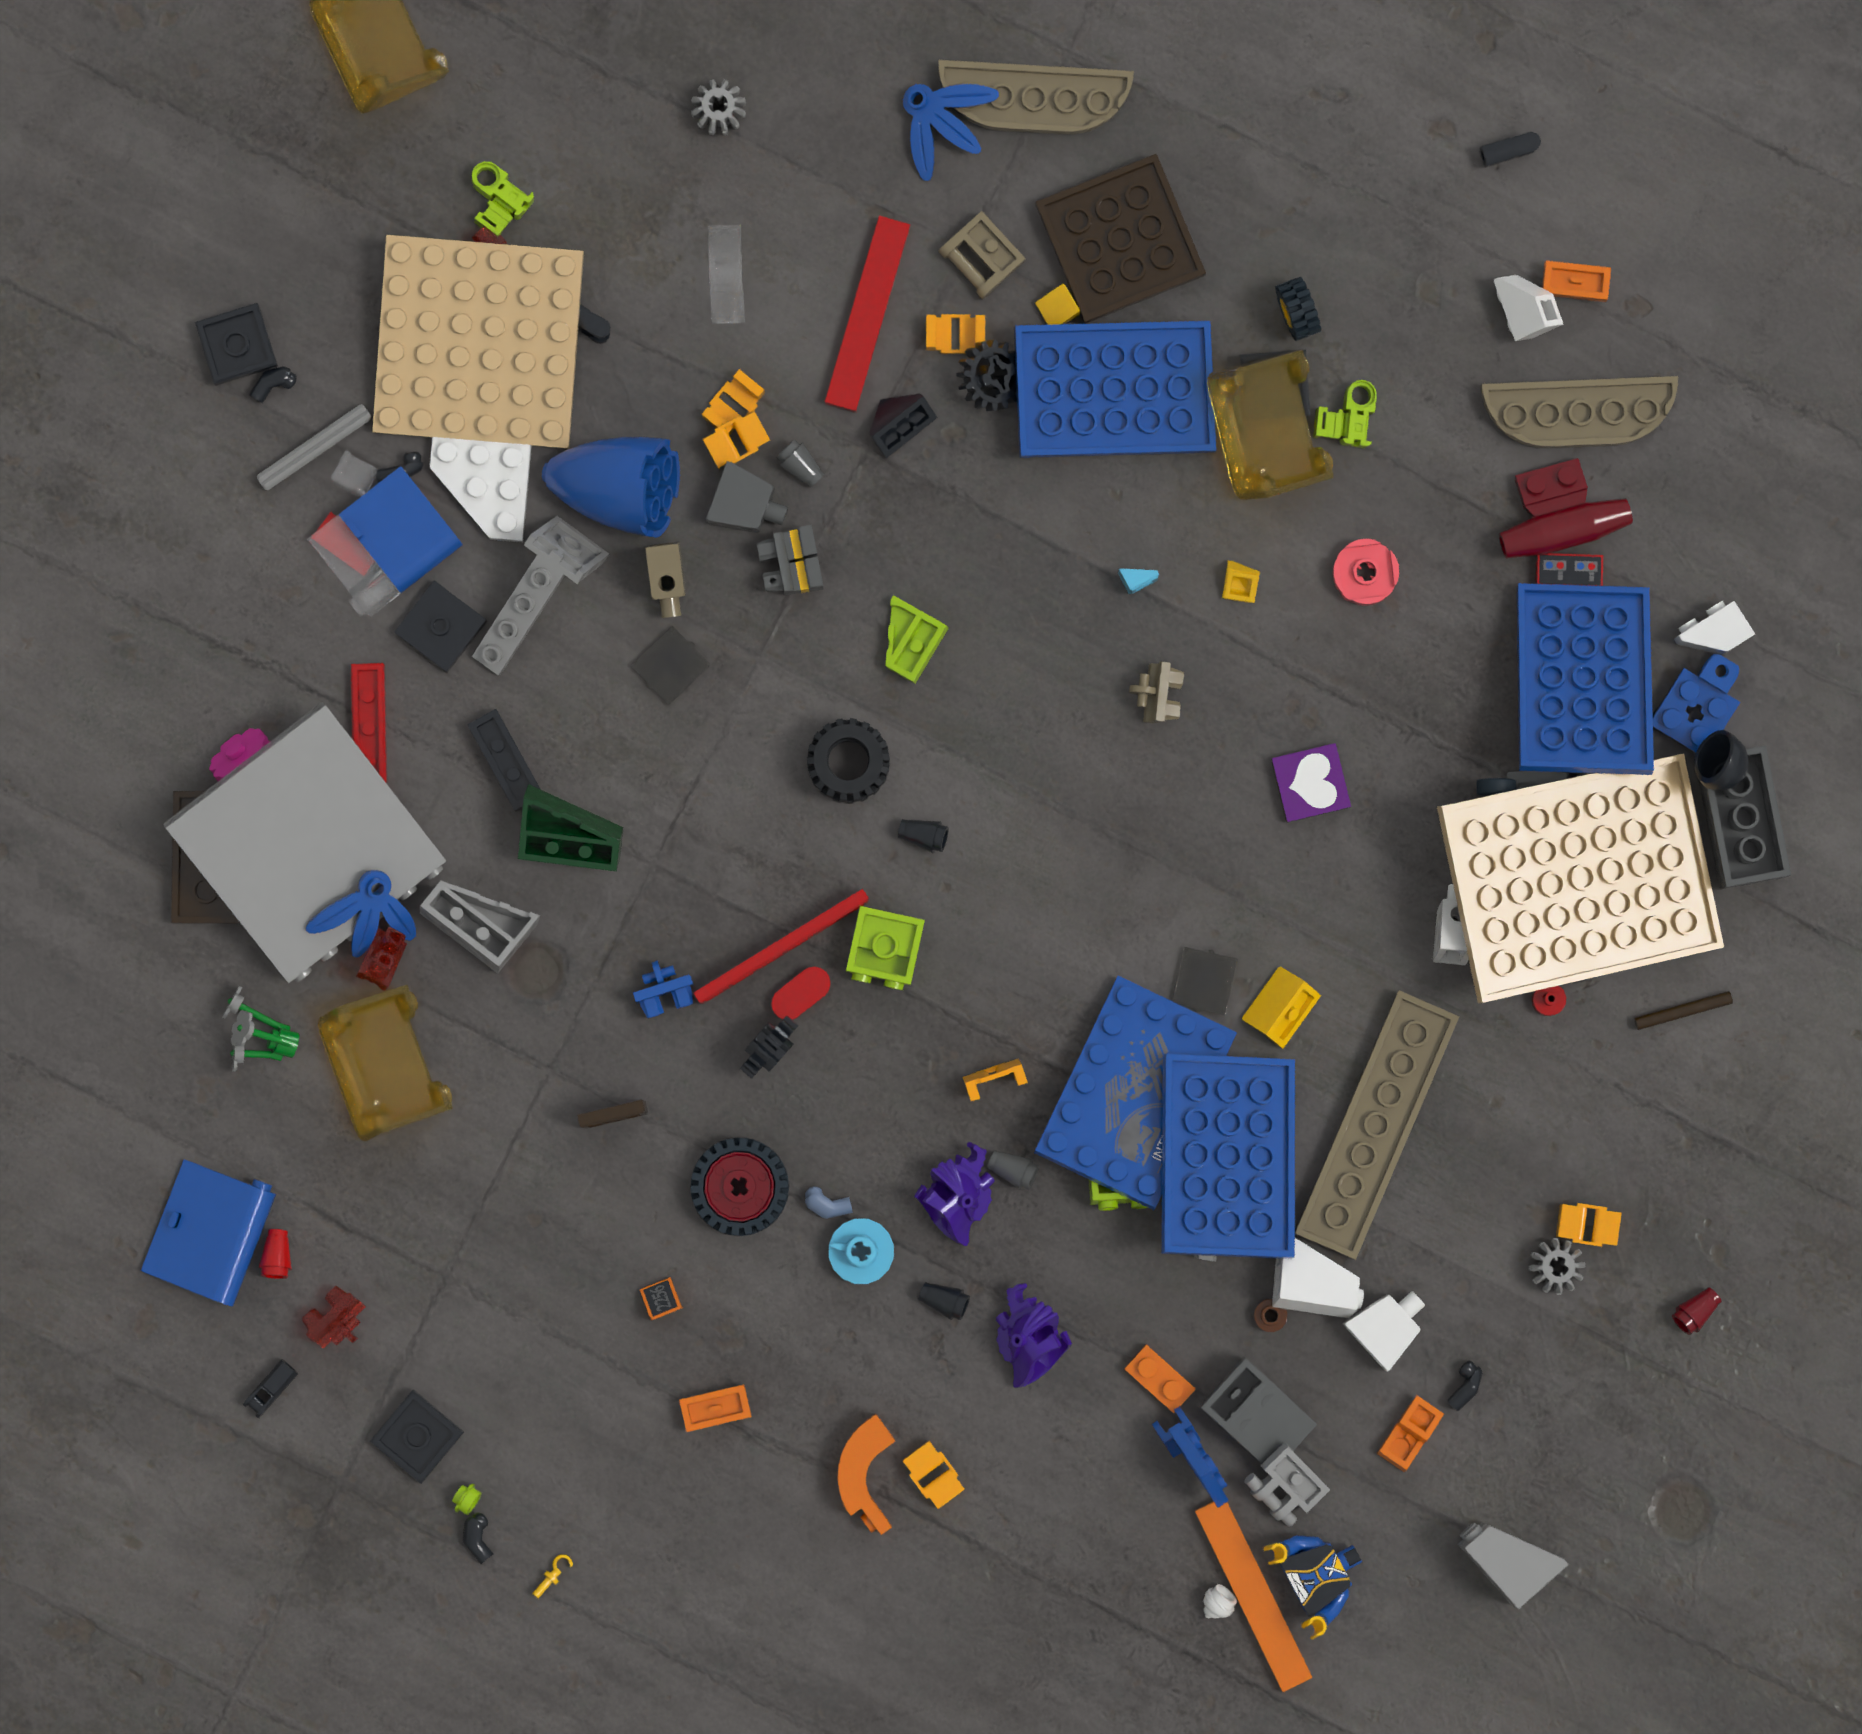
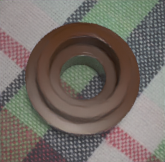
[1254,1299,1287,1332]

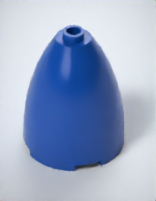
[542,437,680,538]

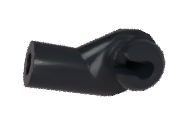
[249,366,297,404]
[376,452,424,483]
[1447,1361,1483,1411]
[463,1512,494,1564]

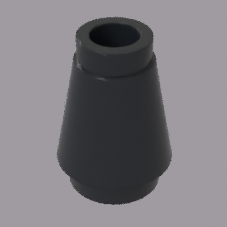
[898,819,949,853]
[918,1282,970,1320]

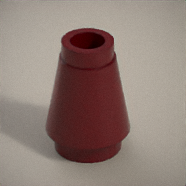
[1672,1287,1722,1335]

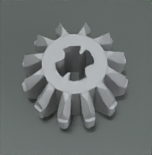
[691,80,746,135]
[1528,1238,1586,1295]

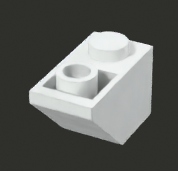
[1494,275,1563,341]
[1674,601,1755,655]

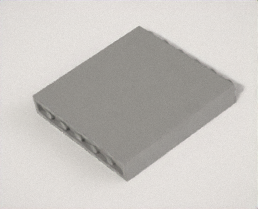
[163,702,446,983]

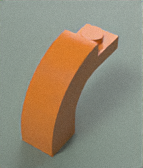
[838,1413,896,1535]

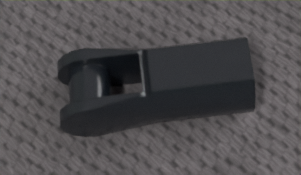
[1479,132,1541,168]
[578,304,610,343]
[242,1359,298,1418]

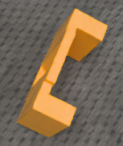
[926,314,985,354]
[702,369,765,435]
[702,411,770,468]
[962,1058,1028,1101]
[1556,1203,1622,1247]
[902,1441,965,1509]

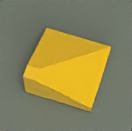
[1222,560,1260,603]

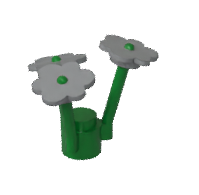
[222,986,300,1072]

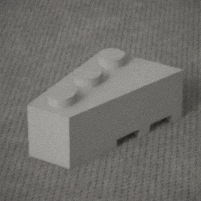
[420,881,540,974]

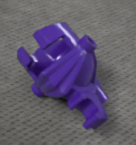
[914,1142,995,1246]
[996,1283,1072,1388]

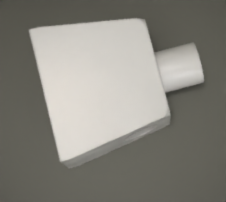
[1433,884,1469,965]
[1342,1291,1425,1371]

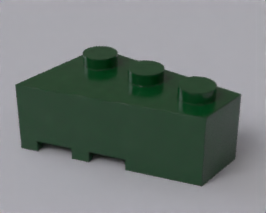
[518,784,624,872]

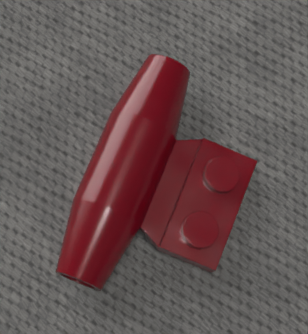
[1499,458,1633,559]

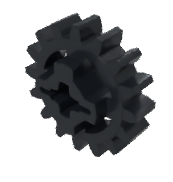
[957,339,1017,412]
[740,1015,799,1079]

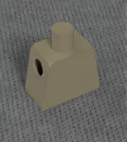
[645,542,686,618]

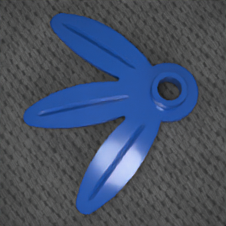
[903,84,999,181]
[306,870,416,958]

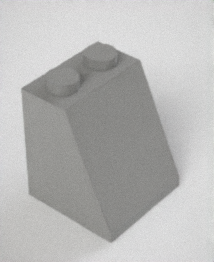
[1458,1522,1569,1609]

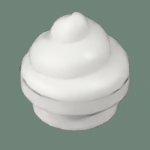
[1203,1584,1237,1618]

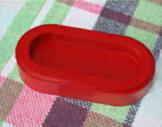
[771,967,831,1020]

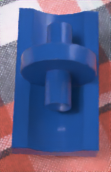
[633,960,694,1019]

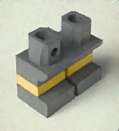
[757,524,824,595]

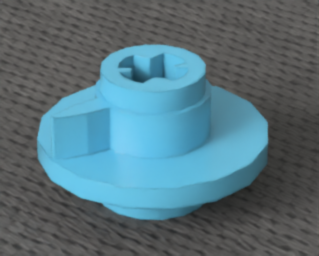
[829,1219,894,1284]

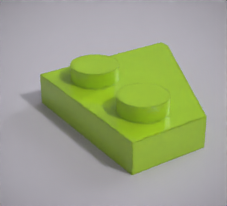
[885,595,949,684]

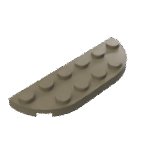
[939,60,1134,134]
[1480,376,1678,448]

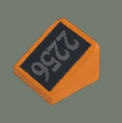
[640,1277,683,1321]

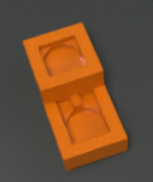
[1376,1395,1444,1472]

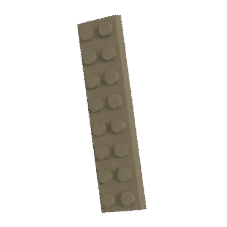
[1295,990,1460,1260]

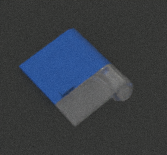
[308,466,463,618]

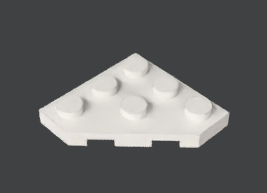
[430,437,532,542]

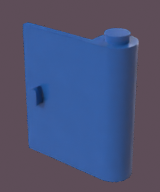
[141,1159,276,1306]

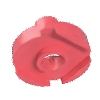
[1333,539,1399,606]

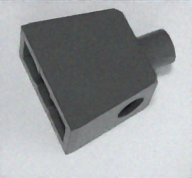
[706,461,788,533]

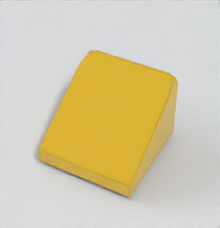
[1035,283,1080,325]

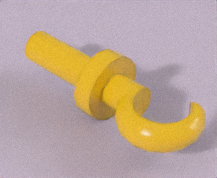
[532,1554,573,1598]

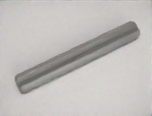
[257,404,371,490]

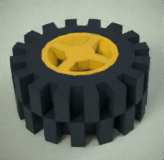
[1275,277,1321,341]

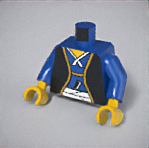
[1263,1535,1362,1640]

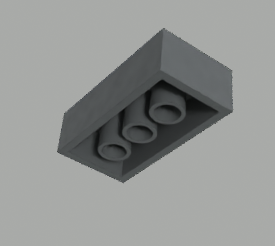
[1698,745,1791,890]

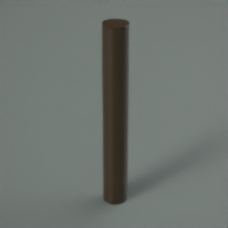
[1634,991,1733,1030]

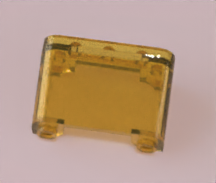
[310,0,449,114]
[1207,350,1334,500]
[318,984,453,1142]

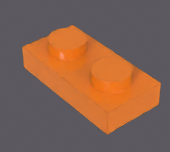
[1542,261,1611,302]
[1124,1344,1196,1413]
[679,1384,752,1432]

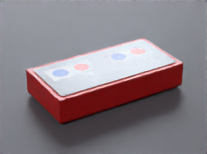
[1536,553,1603,586]

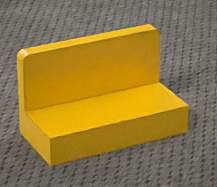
[1242,967,1321,1049]

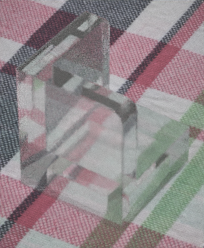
[330,450,378,497]

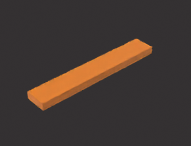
[1194,1502,1313,1692]

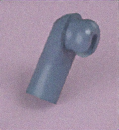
[805,1187,853,1219]

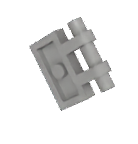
[1244,1443,1330,1527]

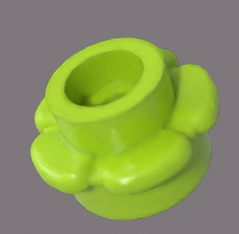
[452,1483,482,1515]

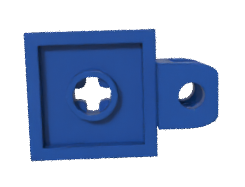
[1653,654,1740,752]
[1152,1406,1229,1508]

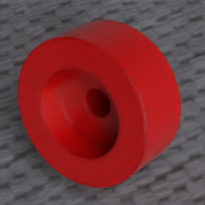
[1532,985,1566,1016]

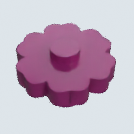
[209,728,270,781]

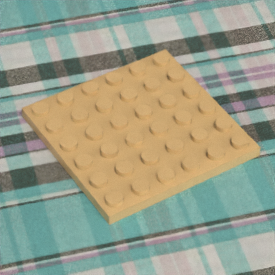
[372,235,584,448]

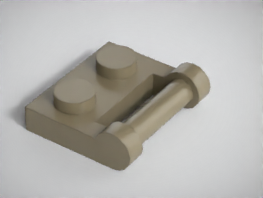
[938,211,1026,300]

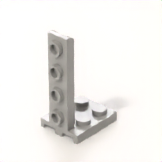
[472,516,609,675]

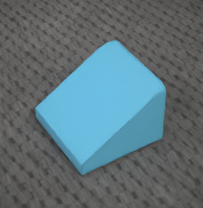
[1118,569,1159,594]

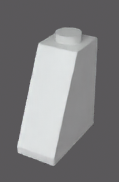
[1272,1238,1364,1318]

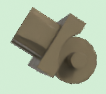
[1129,662,1184,724]

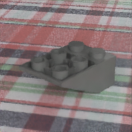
[1199,1357,1317,1464]

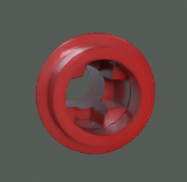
[258,1229,292,1279]

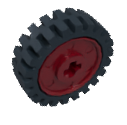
[690,1138,789,1236]

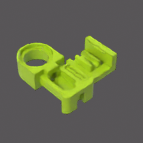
[472,161,534,240]
[1313,380,1377,448]

